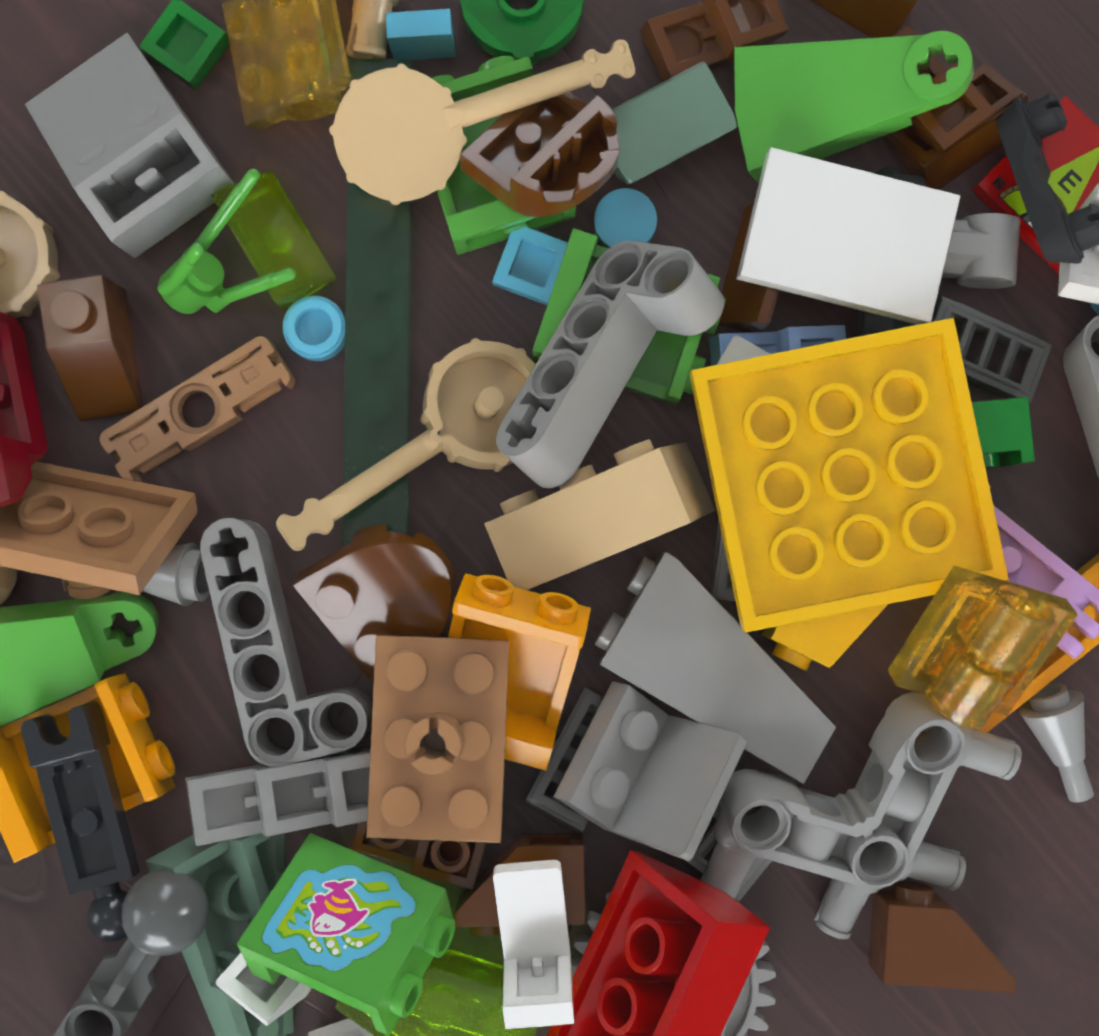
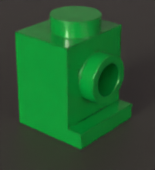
[972,397,1035,468]

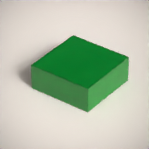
[139,0,231,91]

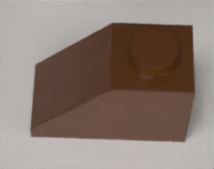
[37,275,143,421]
[869,881,1016,994]

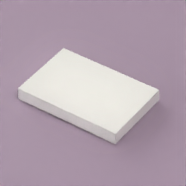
[736,147,960,325]

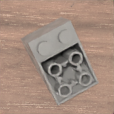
[25,33,236,258]

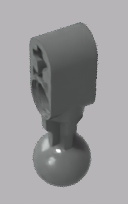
[53,869,209,1036]

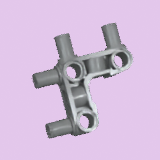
[700,692,1022,940]

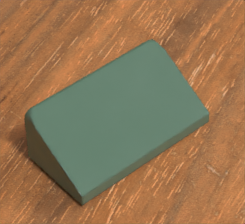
[611,61,738,184]

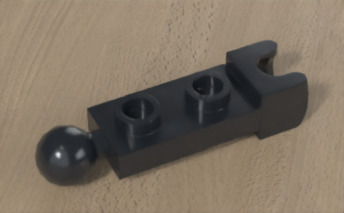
[21,701,140,941]

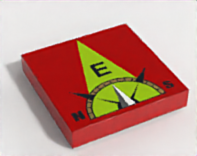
[972,96,1099,275]

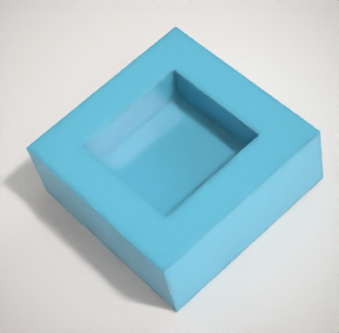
[386,9,456,61]
[492,227,568,306]

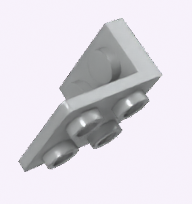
[553,681,747,861]

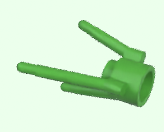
[157,169,296,314]

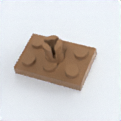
[0,462,198,599]
[366,635,510,843]

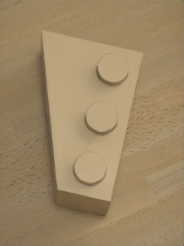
[484,439,715,590]

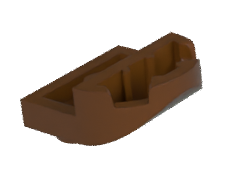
[460,92,620,217]
[293,524,455,680]

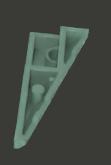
[145,833,294,1036]

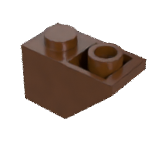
[454,832,586,936]

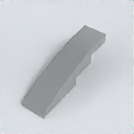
[185,747,371,846]

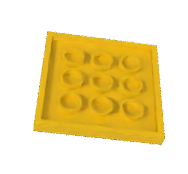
[689,318,1009,633]

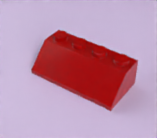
[547,850,771,1036]

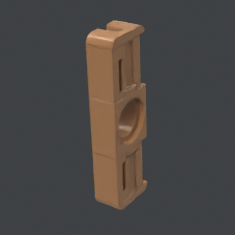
[99,336,296,482]

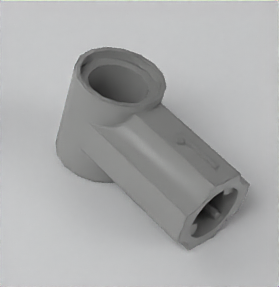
[942,213,1020,289]

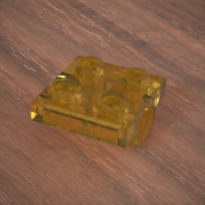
[222,0,351,129]
[888,565,1078,728]

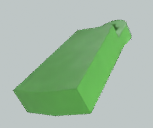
[734,31,974,183]
[0,591,159,727]

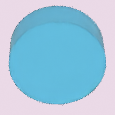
[594,188,657,248]
[283,296,349,361]

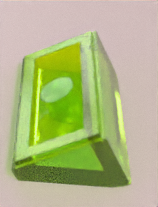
[211,171,337,310]

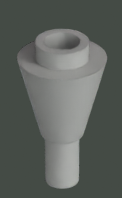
[1019,683,1094,802]

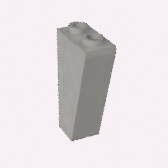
[594,552,836,784]

